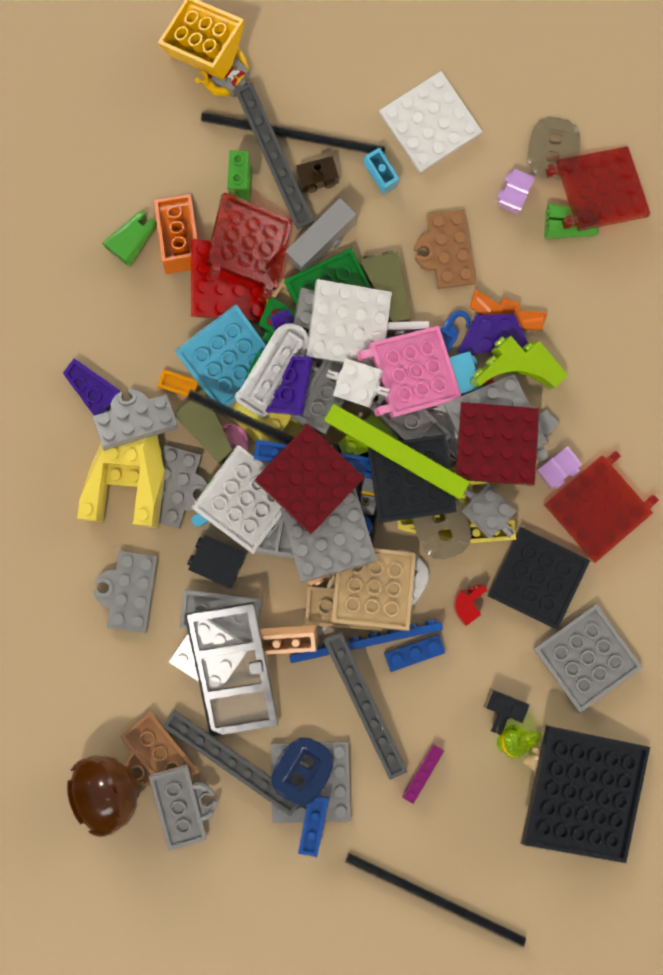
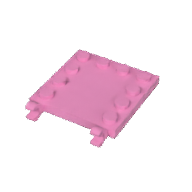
[356,326,461,418]

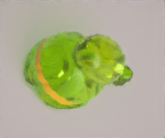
[496,725,541,759]

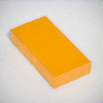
[157,369,199,399]

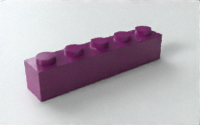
[402,744,444,804]

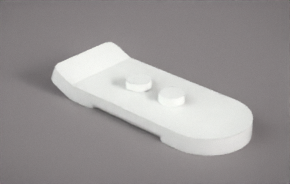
[235,323,308,418]

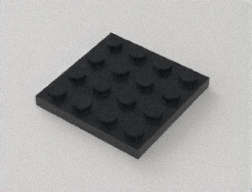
[367,434,457,524]
[487,527,590,630]

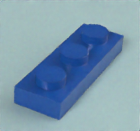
[384,635,445,672]
[298,795,328,857]

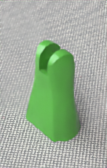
[544,202,599,239]
[102,210,157,267]

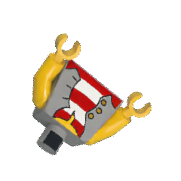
[195,46,250,97]

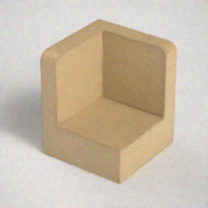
[271,278,293,308]

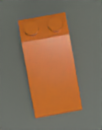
[154,194,199,274]

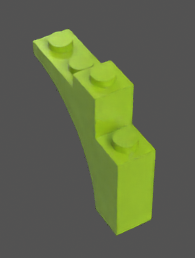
[469,336,568,390]

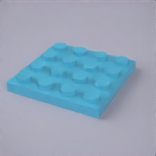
[174,304,266,406]

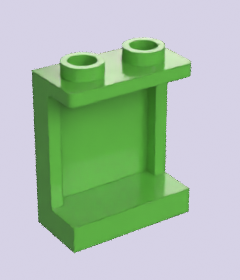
[227,150,252,203]

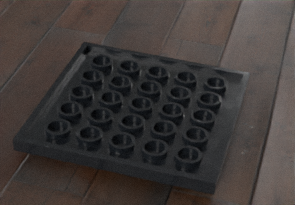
[520,725,650,863]

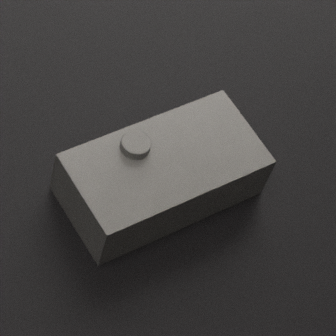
[285,198,356,273]

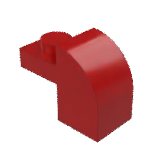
[453,583,488,626]

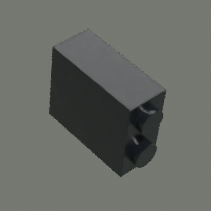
[187,535,247,589]

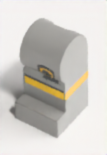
[358,477,376,516]

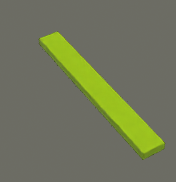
[324,404,470,500]

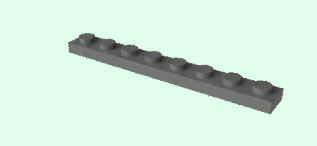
[235,82,314,230]
[323,631,407,780]
[163,710,298,816]

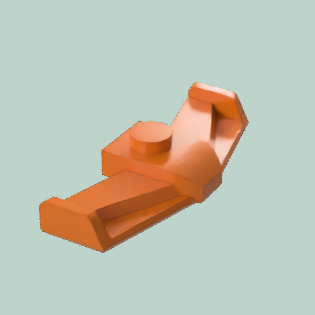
[470,289,548,331]

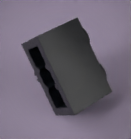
[484,688,530,736]

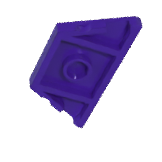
[458,314,528,354]

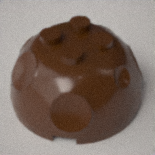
[67,755,139,837]

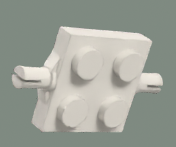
[326,358,390,408]

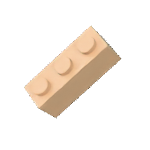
[260,625,320,655]

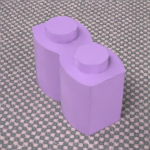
[496,169,535,215]
[536,446,582,489]

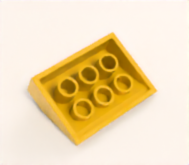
[158,0,245,80]

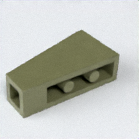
[360,251,411,322]
[174,389,234,466]

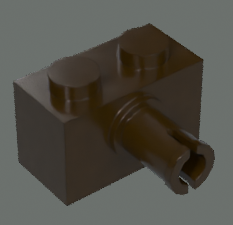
[296,156,339,193]

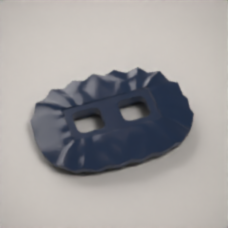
[271,737,333,806]

